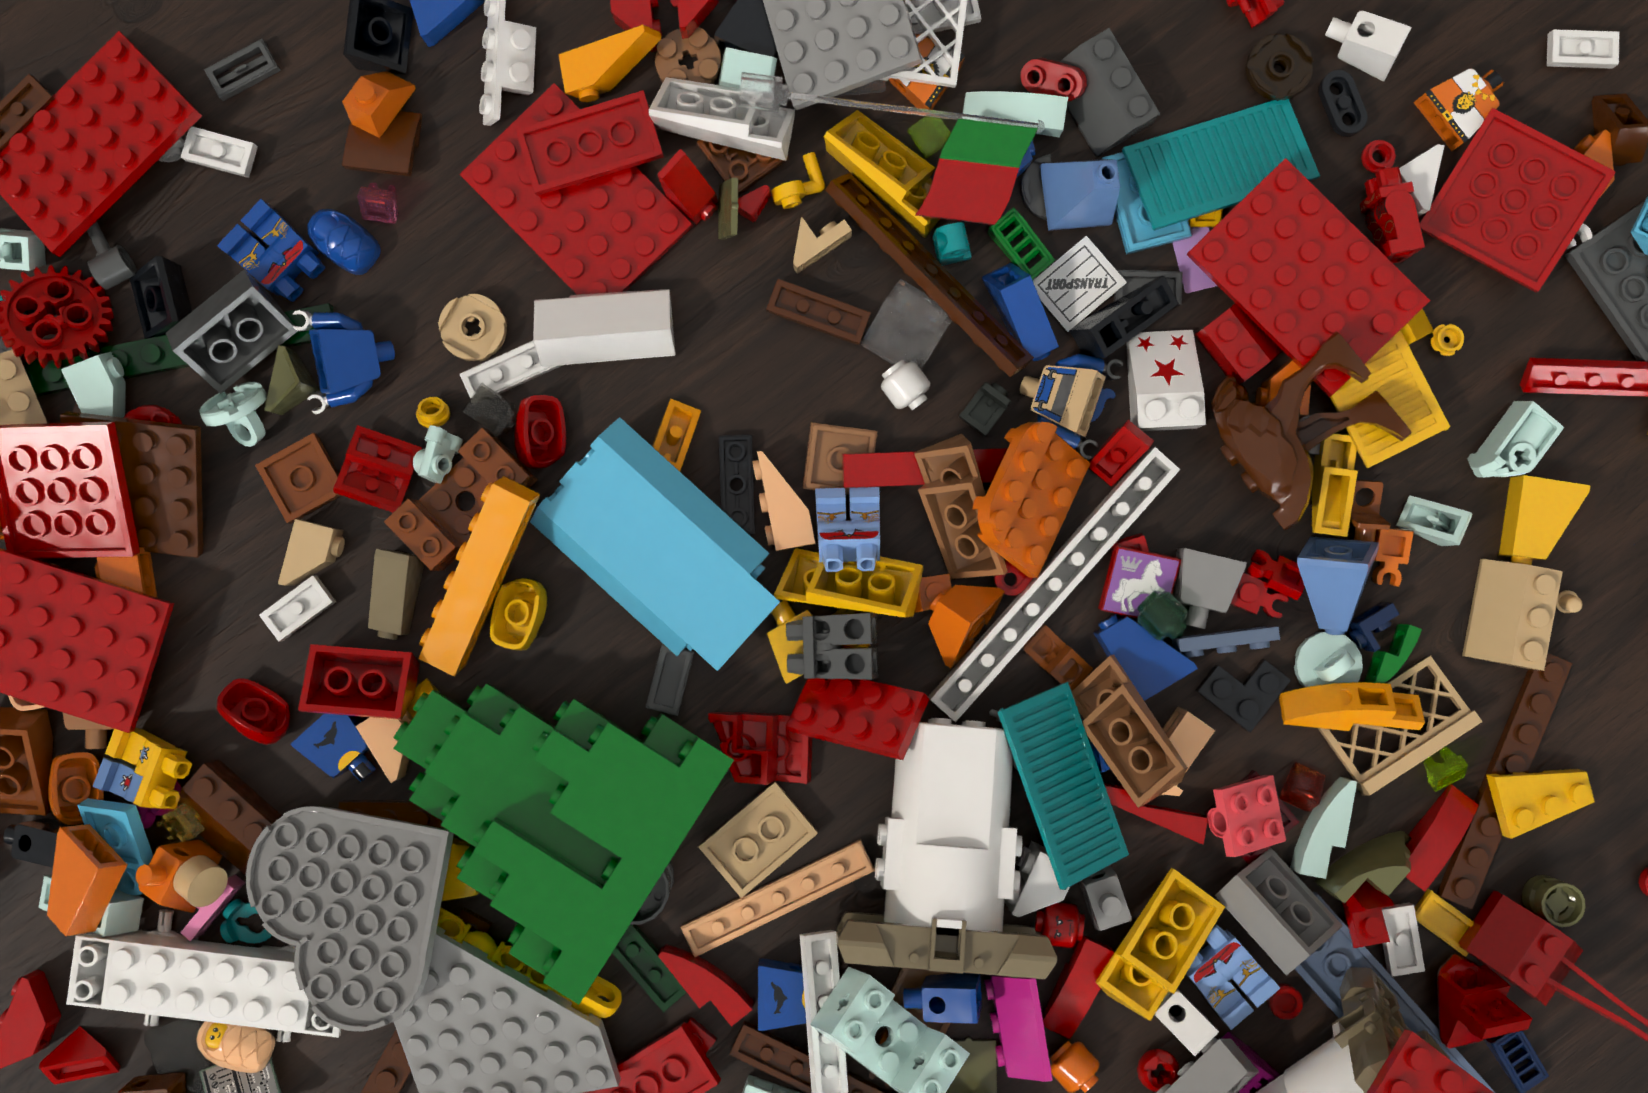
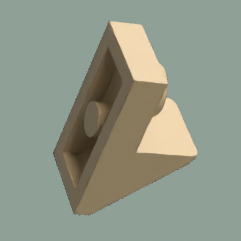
[793,217,852,274]

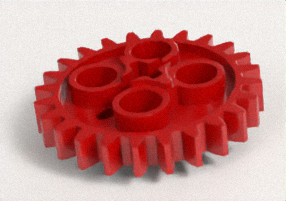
[0,265,114,368]

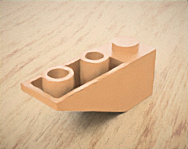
[752,451,815,551]

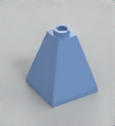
[1040,159,1120,231]
[1297,536,1379,635]

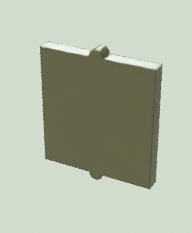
[718,178,739,240]
[946,1036,997,1093]

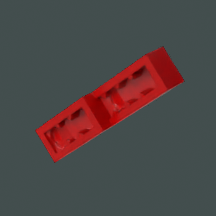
[1104,783,1208,845]

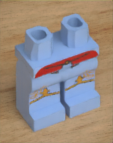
[815,487,880,572]
[1186,924,1280,1030]

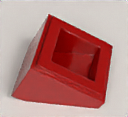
[738,185,771,222]

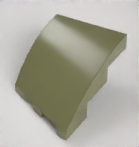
[1314,830,1411,903]

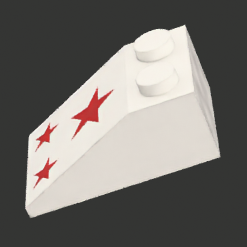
[1126,330,1206,431]

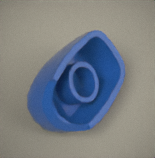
[307,209,381,275]

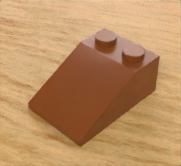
[0,707,53,816]

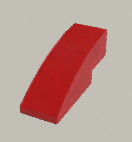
[1406,783,1479,892]
[1042,935,1115,1039]
[658,944,754,1027]

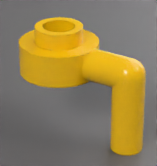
[771,152,825,209]

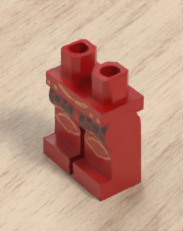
[1359,167,1425,264]

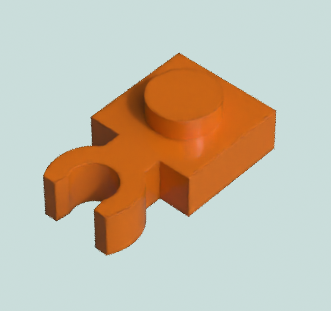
[1372,528,1414,587]

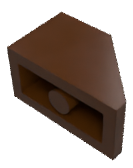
[1592,93,1648,166]

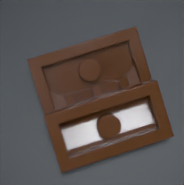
[342,111,422,177]

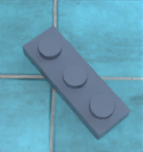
[1172,626,1280,657]

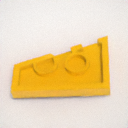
[1486,769,1595,839]

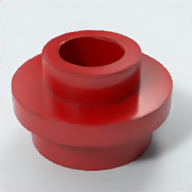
[1361,140,1396,174]

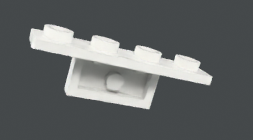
[479,0,536,126]

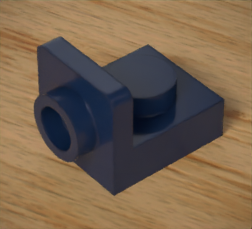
[1350,602,1400,652]

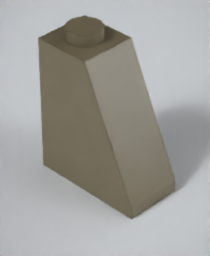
[368,549,424,640]

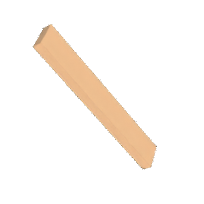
[680,839,875,957]

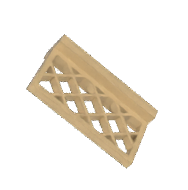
[1318,655,1483,796]

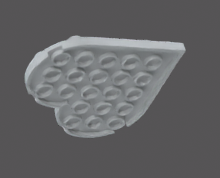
[246,806,454,1031]

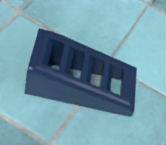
[1484,1031,1549,1093]

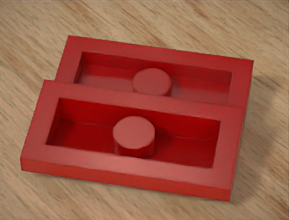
[333,425,422,513]

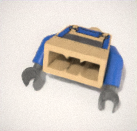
[1020,354,1123,459]

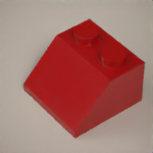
[1194,303,1283,384]

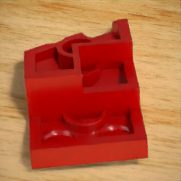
[708,712,813,785]

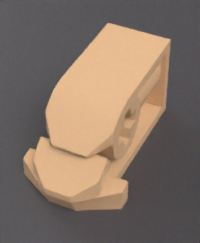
[1161,707,1215,796]

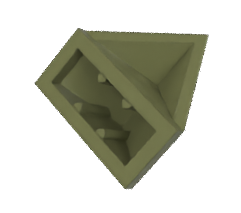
[264,345,320,415]

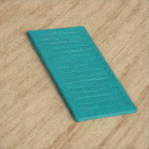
[1122,99,1320,231]
[998,682,1129,890]

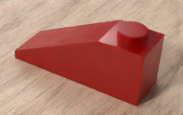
[657,149,718,225]

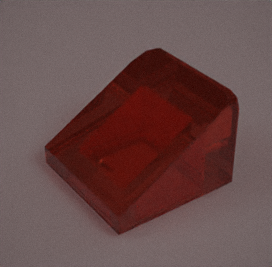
[1280,762,1326,812]

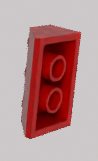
[298,644,420,720]

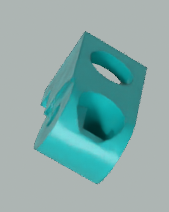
[932,222,972,266]

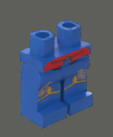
[217,199,325,302]

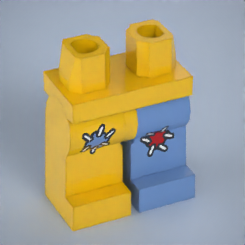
[92,728,192,809]

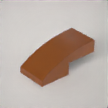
[1021,623,1093,692]

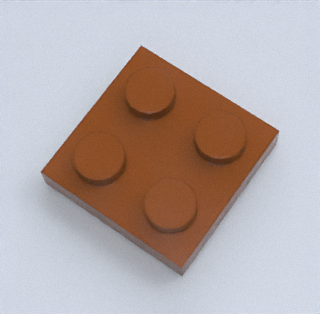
[255,433,342,524]

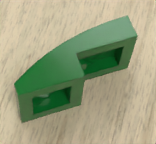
[1364,624,1422,683]

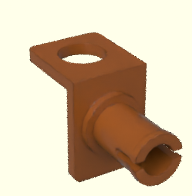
[1350,480,1391,542]

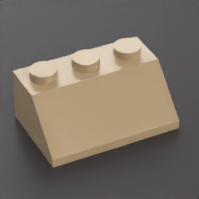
[1462,559,1563,671]

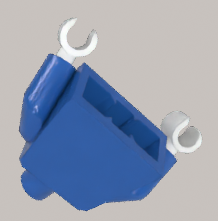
[293,310,395,414]

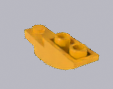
[1279,682,1425,731]

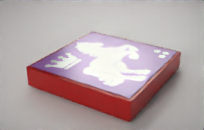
[1098,545,1181,623]

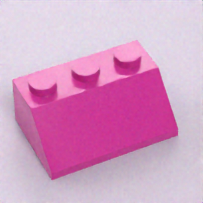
[984,975,1053,1082]

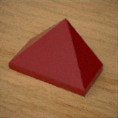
[39,1026,121,1084]

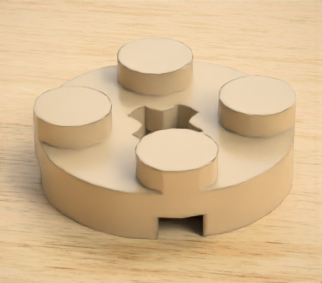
[438,294,507,361]

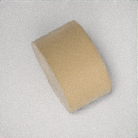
[173,855,228,907]

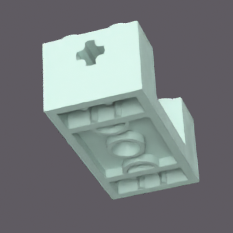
[810,967,970,1093]

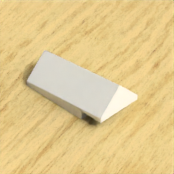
[649,77,795,161]
[533,289,676,367]

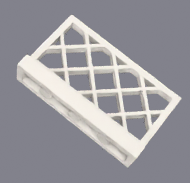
[879,0,967,88]

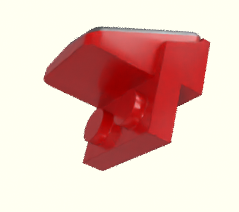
[1437,954,1533,1048]

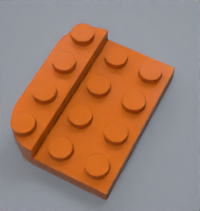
[972,422,1090,578]

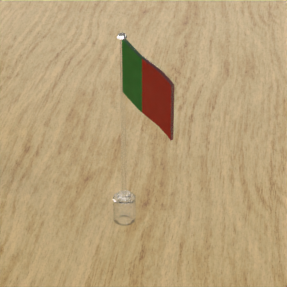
[738,72,1045,225]

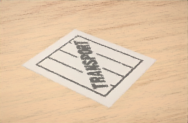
[1033,236,1127,332]

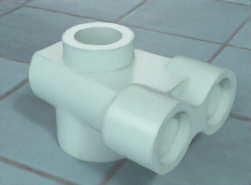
[413,425,463,484]

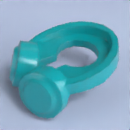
[220,899,272,944]

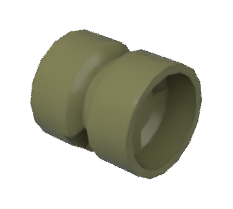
[1521,875,1586,927]

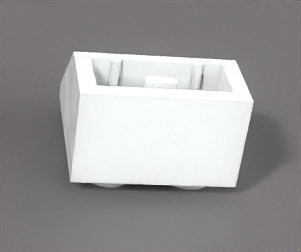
[1004,841,1070,917]

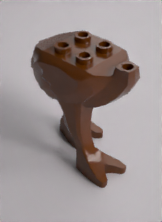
[1211,331,1412,531]

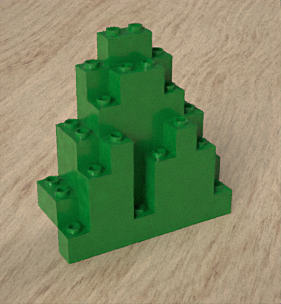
[393,683,734,1005]

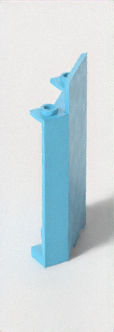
[530,417,780,671]

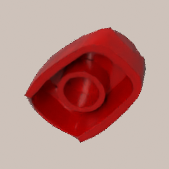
[515,395,566,469]
[217,678,290,745]

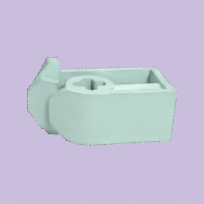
[1467,401,1564,478]

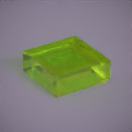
[907,110,951,158]

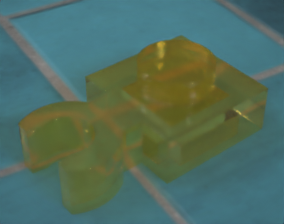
[156,802,205,842]

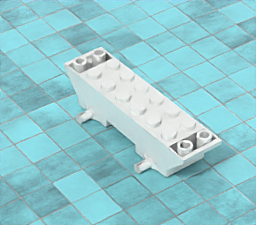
[66,909,341,1043]

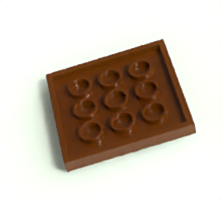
[60,411,203,558]

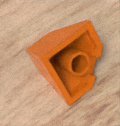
[928,585,1005,669]

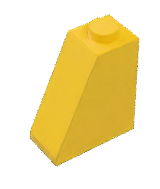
[1499,475,1590,565]

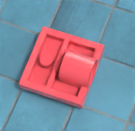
[1207,775,1286,857]

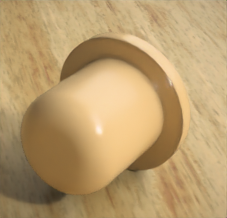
[1556,590,1583,613]

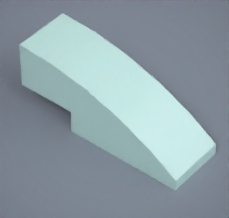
[962,91,1068,137]
[1290,777,1357,879]

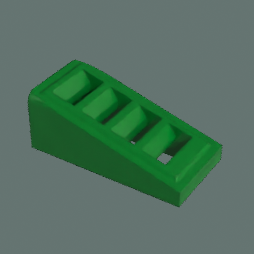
[987,207,1055,280]

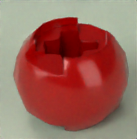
[1137,1048,1180,1092]

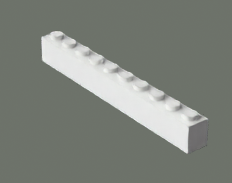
[928,447,1180,722]

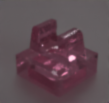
[357,183,399,224]

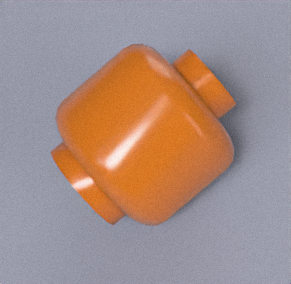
[1049,1040,1100,1093]

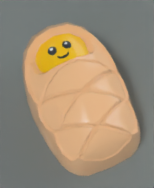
[196,1021,275,1073]

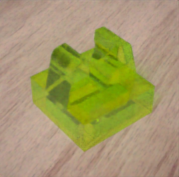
[1424,747,1468,792]

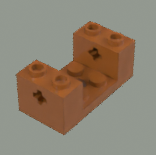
[384,428,538,571]

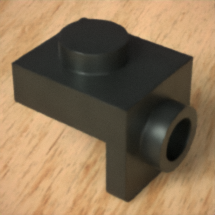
[959,382,1012,437]

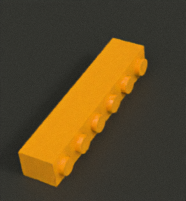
[418,476,540,677]

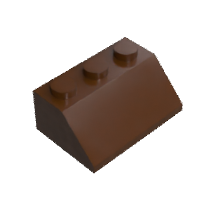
[172,759,282,876]

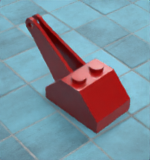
[1458,890,1648,1042]

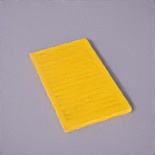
[1330,330,1450,468]

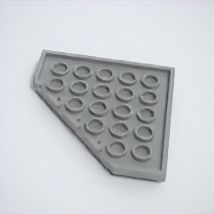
[394,926,621,1093]

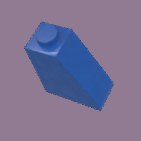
[410,0,485,47]
[982,263,1059,361]
[1094,614,1198,701]

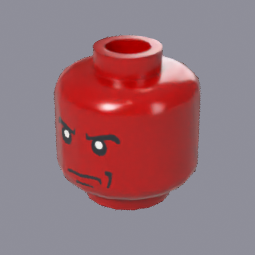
[1035,902,1085,948]

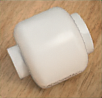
[881,359,930,410]

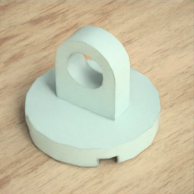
[199,382,267,447]
[1294,632,1363,688]

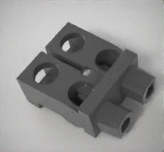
[786,613,878,680]

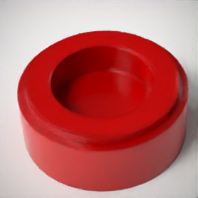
[1267,983,1303,1020]

